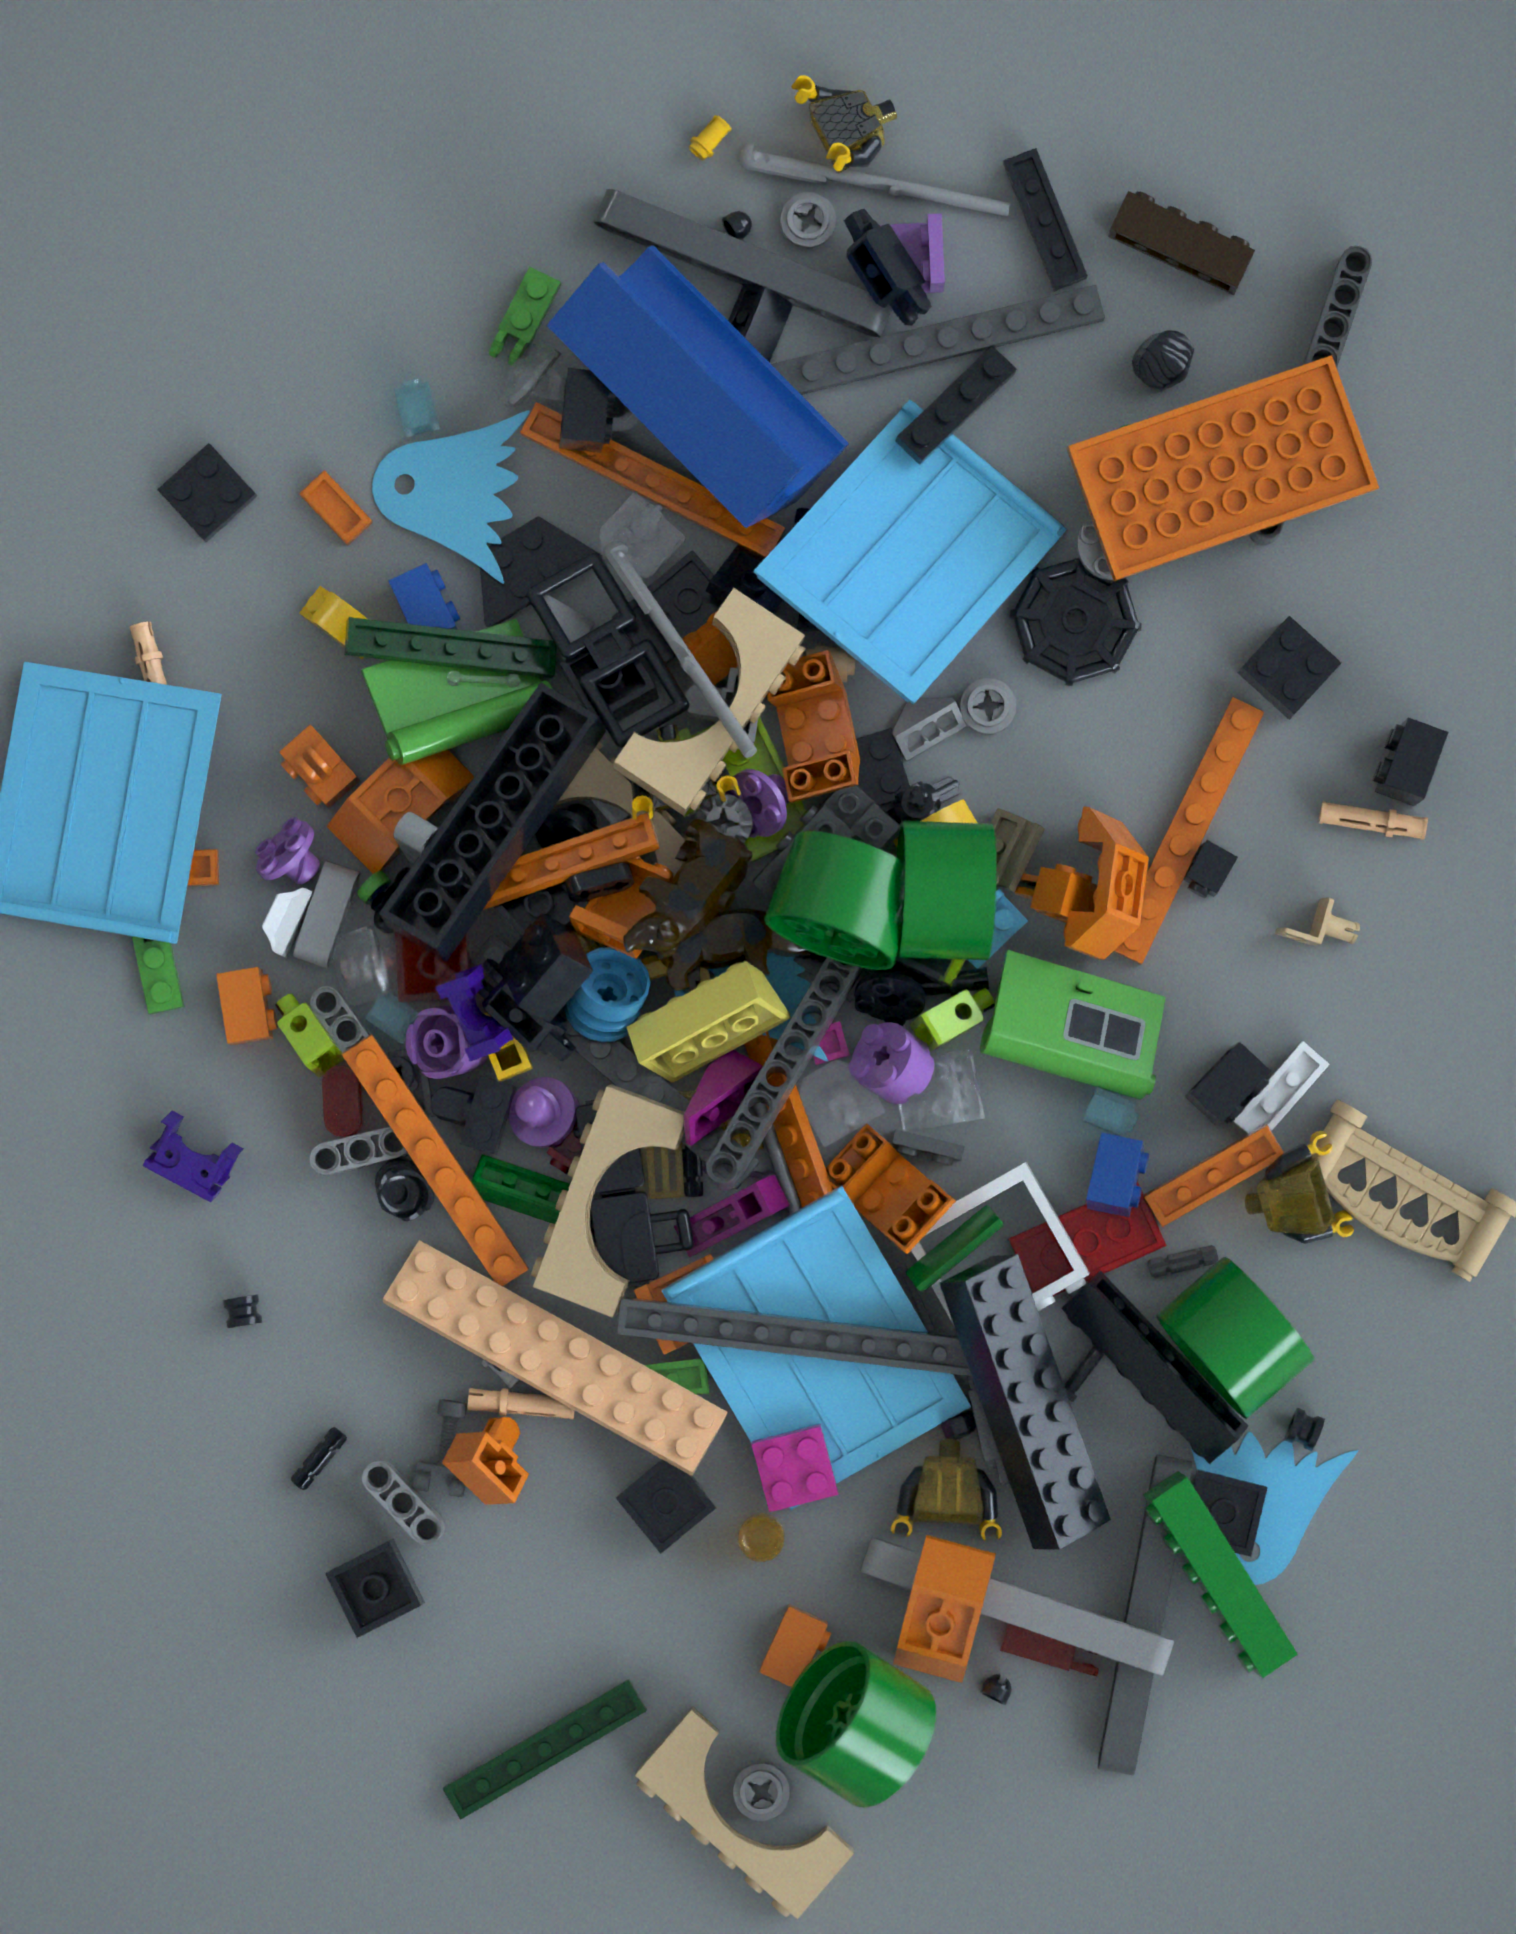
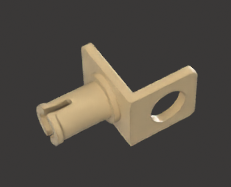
[1275,897,1360,945]

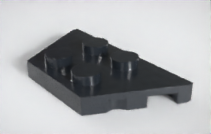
[480,516,603,628]

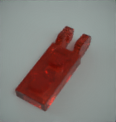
[1000,1623,1099,1677]

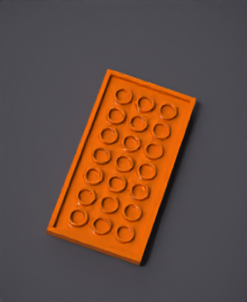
[1066,355,1379,581]

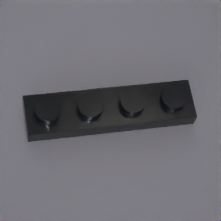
[1003,148,1088,291]
[895,346,1017,465]

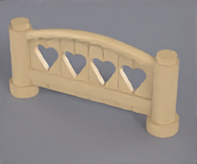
[1304,1099,1516,1282]

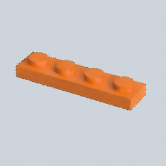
[1144,1124,1284,1227]

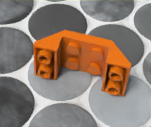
[767,650,860,803]
[326,750,475,874]
[1064,806,1149,960]
[826,1123,956,1254]
[893,1535,996,1683]

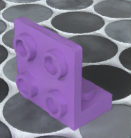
[880,213,945,293]

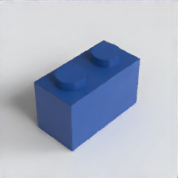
[388,563,461,630]
[1086,1132,1149,1217]

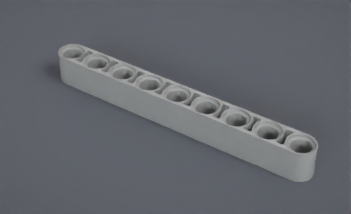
[861,1537,1174,1675]

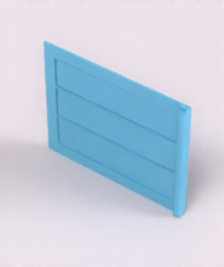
[754,400,1067,705]
[0,662,222,944]
[662,1186,971,1510]

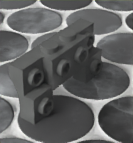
[753,785,900,899]

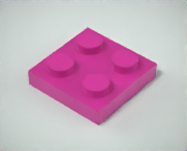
[751,1424,839,1512]

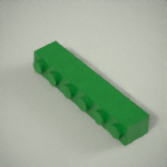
[1143,1471,1298,1678]

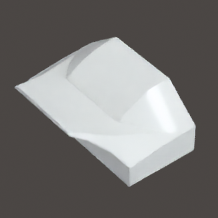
[262,887,313,958]

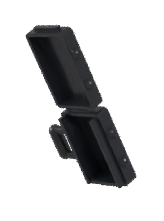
[573,1100,694,1287]

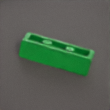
[471,1154,570,1224]
[906,1205,1004,1292]

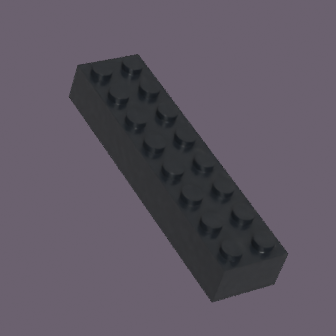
[379,683,606,962]
[939,1254,1111,1550]

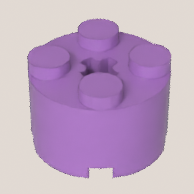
[405,1005,488,1079]
[849,1022,934,1104]

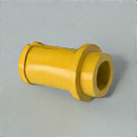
[688,115,732,161]

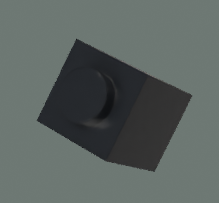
[1183,840,1238,898]

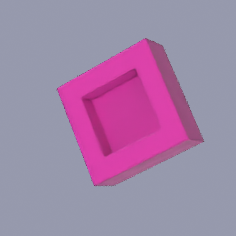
[813,1021,850,1066]

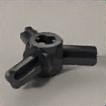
[886,777,960,824]

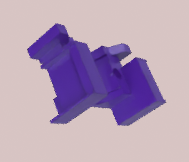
[436,964,514,1062]
[142,1110,244,1202]

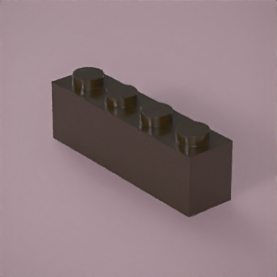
[1108,191,1255,295]

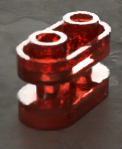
[322,1066,364,1138]

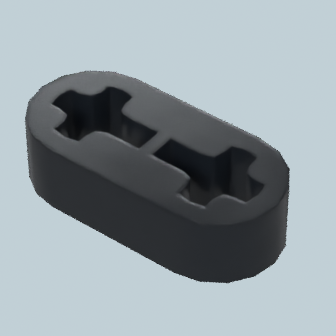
[565,863,634,902]

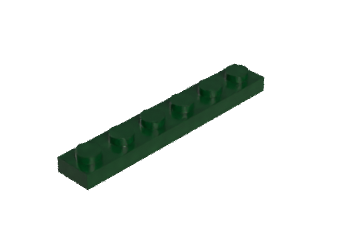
[344,617,557,678]
[443,1679,647,1820]

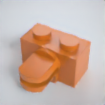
[279,724,361,808]
[1014,864,1097,923]
[442,1417,529,1505]

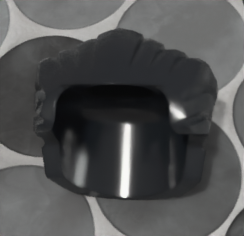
[1132,330,1194,391]
[375,1158,434,1222]

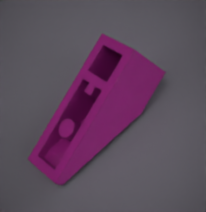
[683,1050,763,1146]
[673,1174,790,1258]

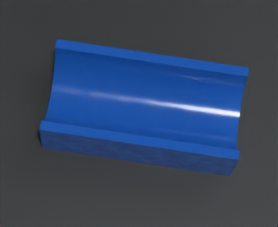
[546,245,849,528]

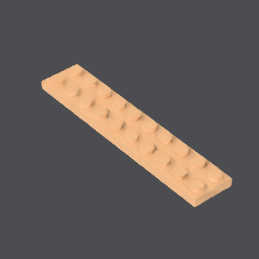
[383,1240,728,1476]

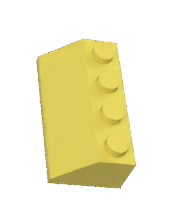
[626,961,791,1083]

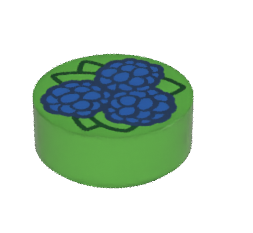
[357,871,391,905]

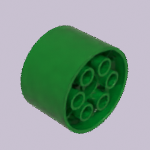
[896,821,996,960]
[764,831,905,970]
[1156,1256,1315,1419]
[776,1641,936,1808]

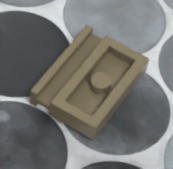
[990,808,1045,892]

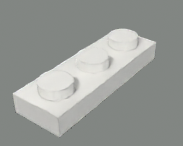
[1233,1041,1330,1135]

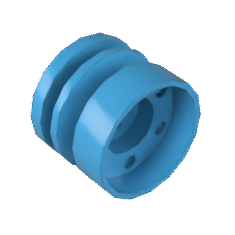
[564,947,651,1042]

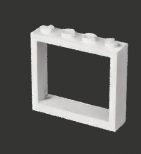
[911,1162,1090,1325]

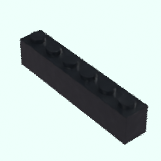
[1061,1270,1248,1464]

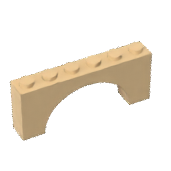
[613,588,806,815]
[554,742,696,877]
[531,1084,685,1317]
[635,1706,854,1919]

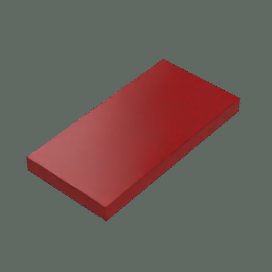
[1008,1181,1167,1296]

